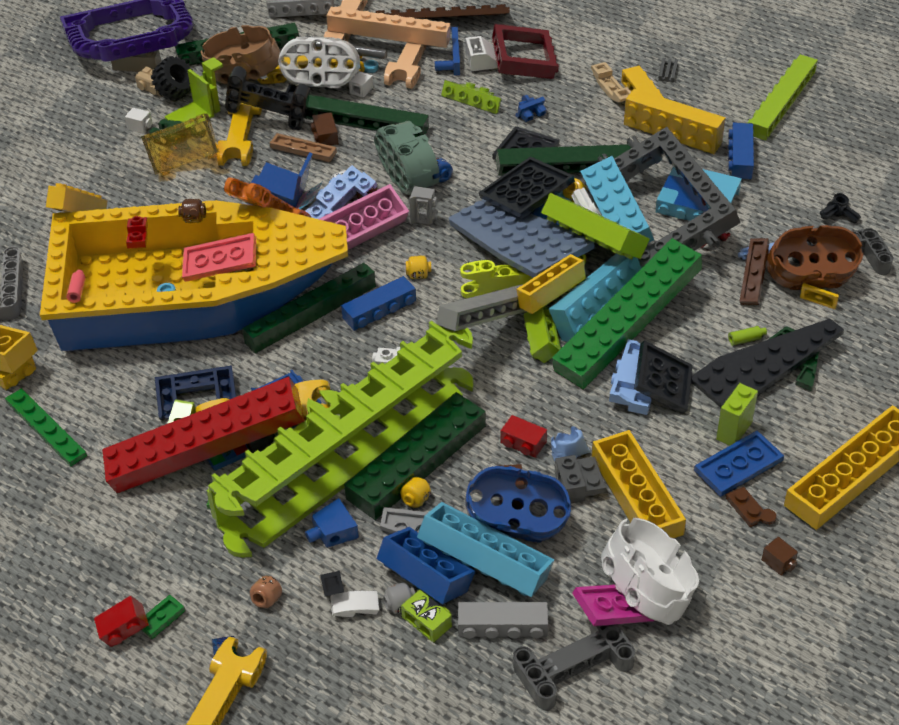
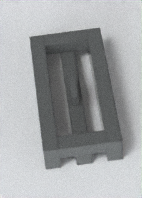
[658,58,678,82]

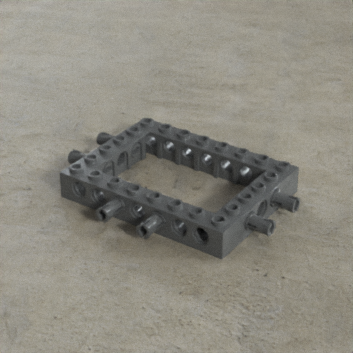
[580,127,740,268]

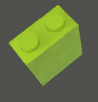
[716,383,758,446]

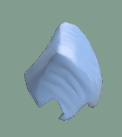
[551,426,591,461]

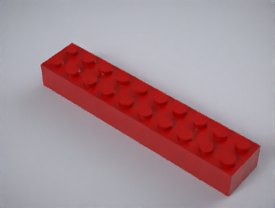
[102,377,305,493]

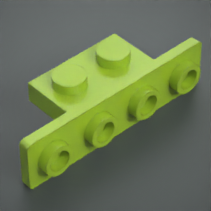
[441,80,501,114]

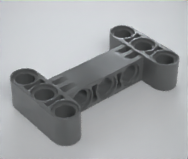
[513,623,635,710]

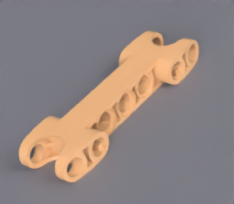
[384,42,427,89]

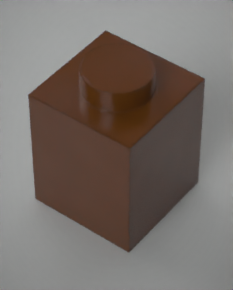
[761,536,798,576]

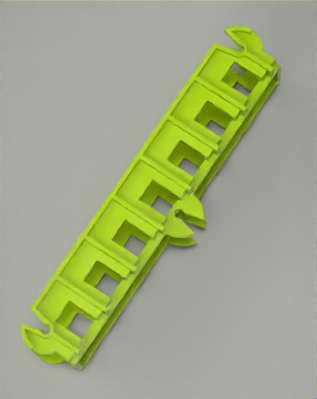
[206,321,474,558]

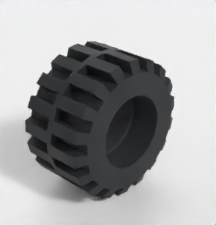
[151,56,193,101]

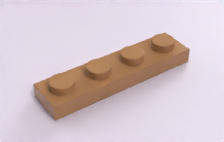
[270,133,337,162]

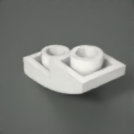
[330,591,379,617]

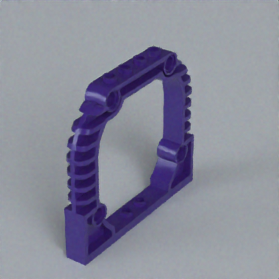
[60,0,193,62]

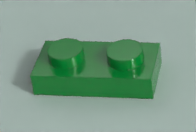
[141,595,185,639]

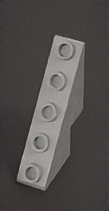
[266,0,335,18]

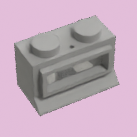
[409,186,438,225]

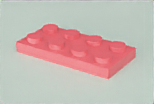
[182,233,257,282]

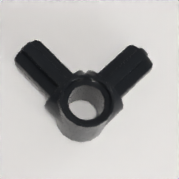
[819,193,861,223]

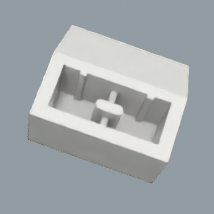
[466,36,497,71]

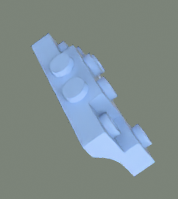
[306,165,377,219]
[609,339,652,415]

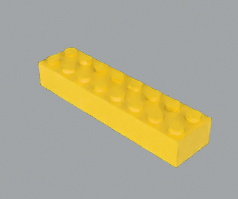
[784,405,899,530]

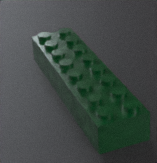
[344,392,486,521]

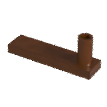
[739,238,770,305]

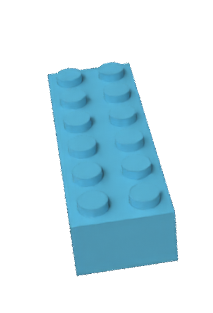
[580,156,654,243]
[549,254,641,342]
[417,502,554,597]

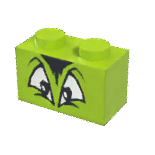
[401,590,452,643]

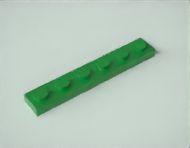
[5,388,87,467]

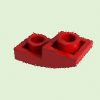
[126,216,148,249]

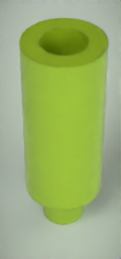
[728,326,767,346]

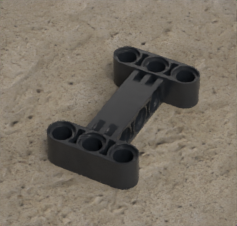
[225,66,310,130]

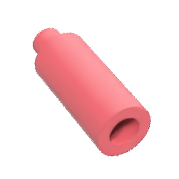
[66,270,86,303]

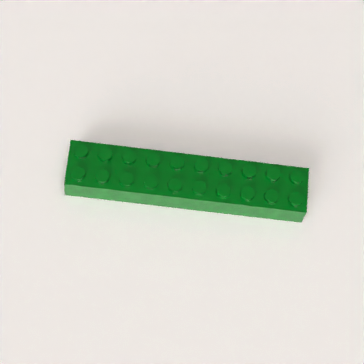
[552,238,702,390]

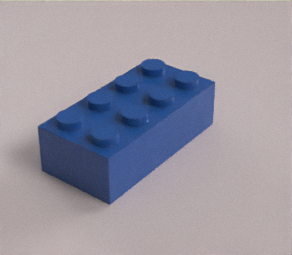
[376,527,475,605]

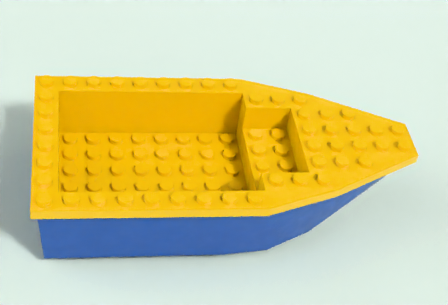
[40,200,348,351]

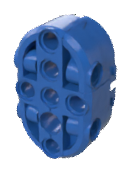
[465,466,571,543]

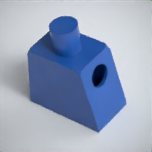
[305,498,359,548]

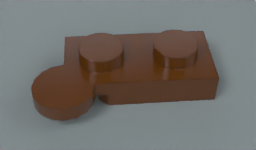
[726,487,777,528]

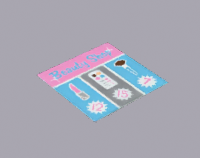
[296,181,323,209]

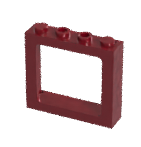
[492,24,559,79]

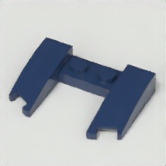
[155,365,236,420]

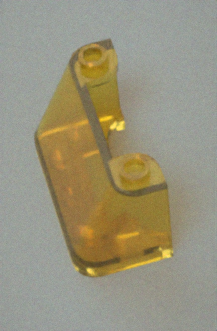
[141,114,219,177]

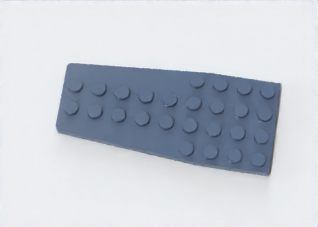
[449,200,594,278]

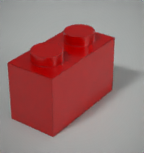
[500,415,547,458]
[94,595,149,647]

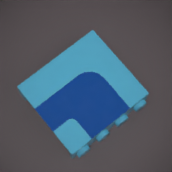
[655,166,742,221]

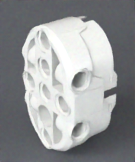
[278,37,360,88]
[601,518,699,625]

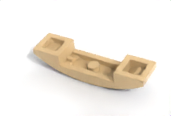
[591,62,631,102]

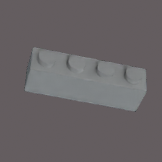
[458,602,548,638]

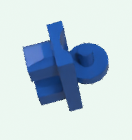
[515,95,547,122]

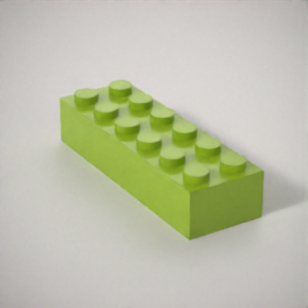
[541,193,650,259]

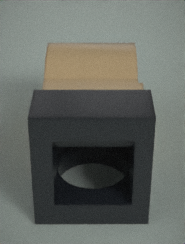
[319,571,344,597]

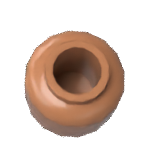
[250,575,282,608]

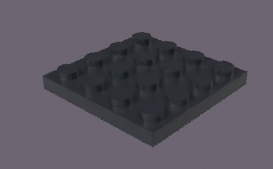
[478,156,575,219]

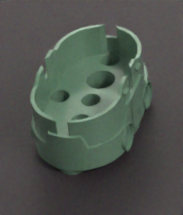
[374,121,440,195]

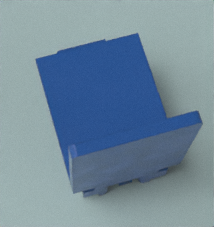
[251,152,313,208]

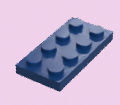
[694,431,784,497]

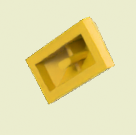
[800,283,839,310]

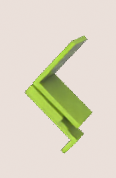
[165,57,223,127]

